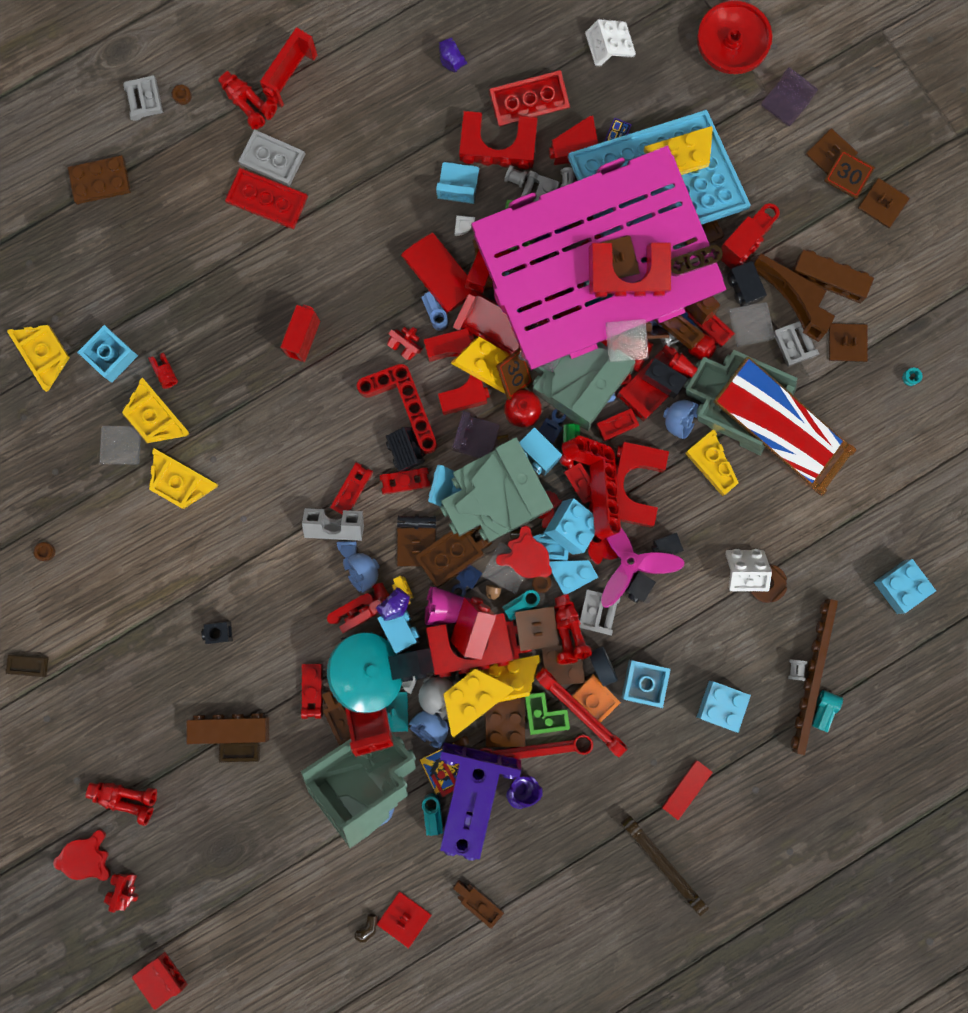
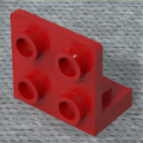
[132,952,188,1010]

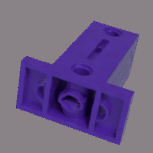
[440,742,521,860]

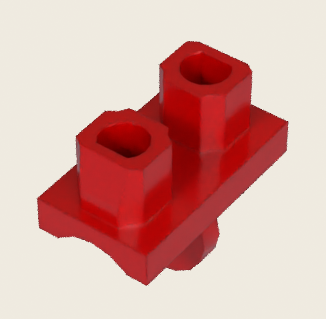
[387,327,423,360]
[104,873,139,913]

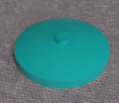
[327,633,402,713]

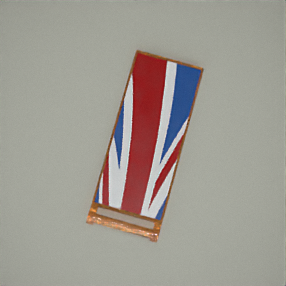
[713,357,856,496]

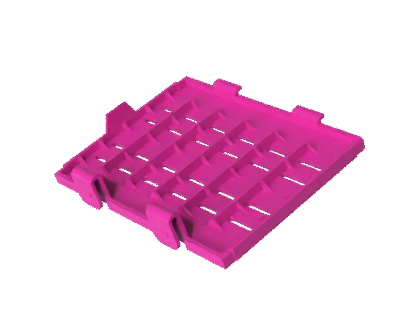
[471,145,727,370]

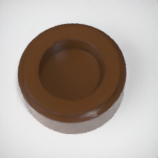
[172,85,192,105]
[34,542,55,562]
[532,576,551,593]

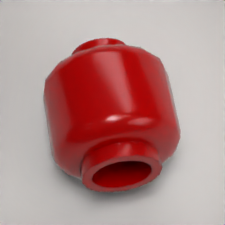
[688,332,717,360]

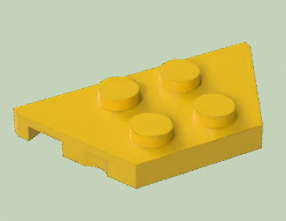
[643,126,713,175]
[7,325,70,392]
[451,337,510,394]
[122,378,189,443]
[149,448,218,509]
[466,655,540,702]
[444,669,514,737]

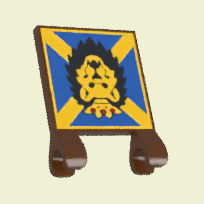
[419,736,482,795]

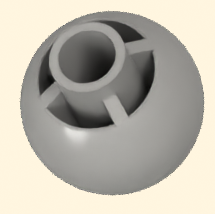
[418,676,454,720]

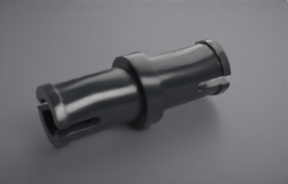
[397,514,436,529]

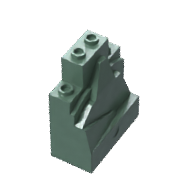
[526,342,636,431]
[685,350,798,456]
[440,437,553,543]
[301,732,416,848]

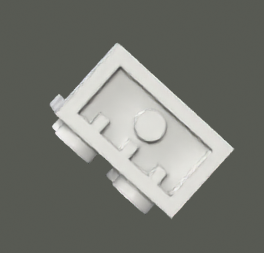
[585,20,636,66]
[726,549,772,591]

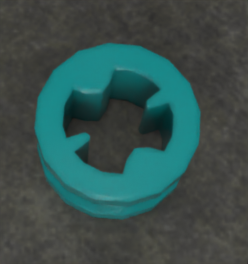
[902,367,923,386]

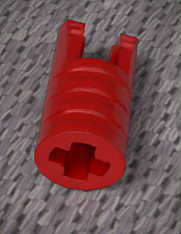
[148,353,178,389]

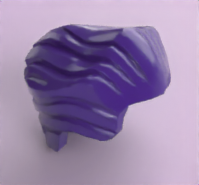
[439,37,468,73]
[376,588,410,621]
[506,776,543,809]

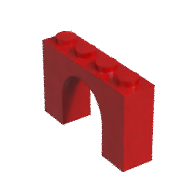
[459,111,538,169]
[589,243,671,297]
[465,249,540,311]
[424,328,490,415]
[616,442,669,528]
[426,613,513,678]

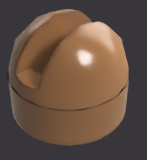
[485,585,501,600]

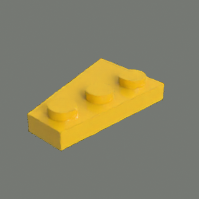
[685,430,738,496]

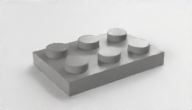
[238,129,305,187]

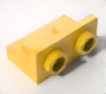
[392,576,414,605]

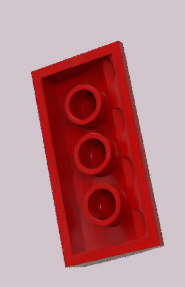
[489,70,570,127]
[401,233,473,313]

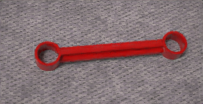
[535,668,628,758]
[480,734,593,759]

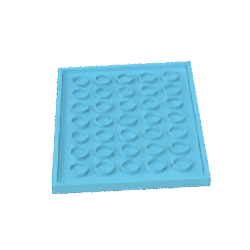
[568,110,751,237]

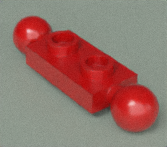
[559,452,593,513]

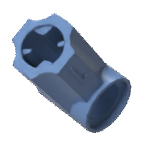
[421,292,449,331]

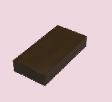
[6,654,49,677]
[219,742,260,763]

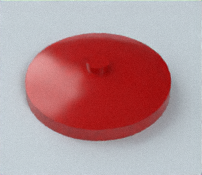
[697,1,772,74]

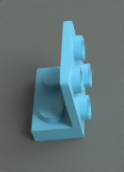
[436,162,479,204]
[428,465,460,506]

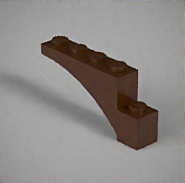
[754,253,835,342]

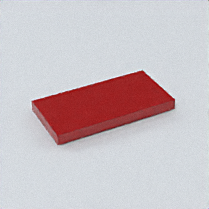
[225,168,308,230]

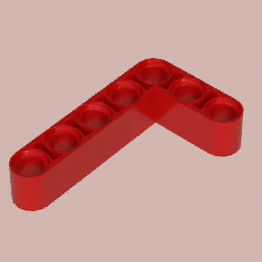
[357,364,437,454]
[562,436,621,539]

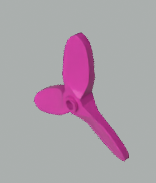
[601,528,685,608]

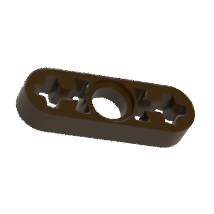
[671,245,723,276]

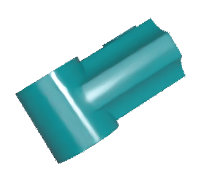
[502,590,540,621]
[811,690,843,733]
[422,793,443,836]

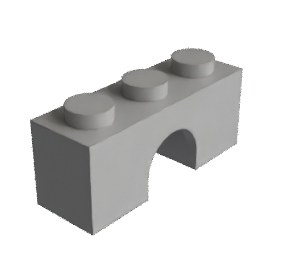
[302,508,364,541]

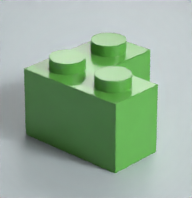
[525,691,570,735]

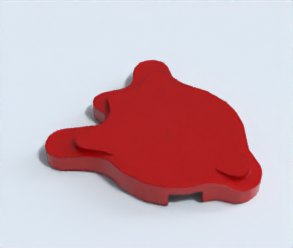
[496,525,552,578]
[53,830,111,881]

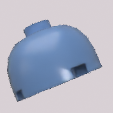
[663,400,699,439]
[343,553,379,593]
[409,711,448,748]

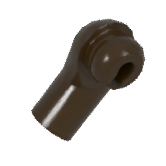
[354,914,377,943]

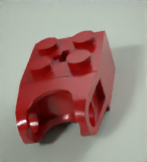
[721,203,780,269]

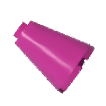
[425,587,464,626]

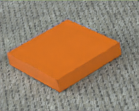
[572,674,621,723]

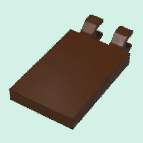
[415,526,492,588]

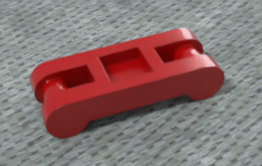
[379,468,431,495]
[327,593,375,624]

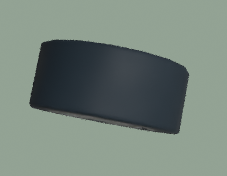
[590,647,618,686]

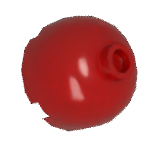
[504,389,542,428]

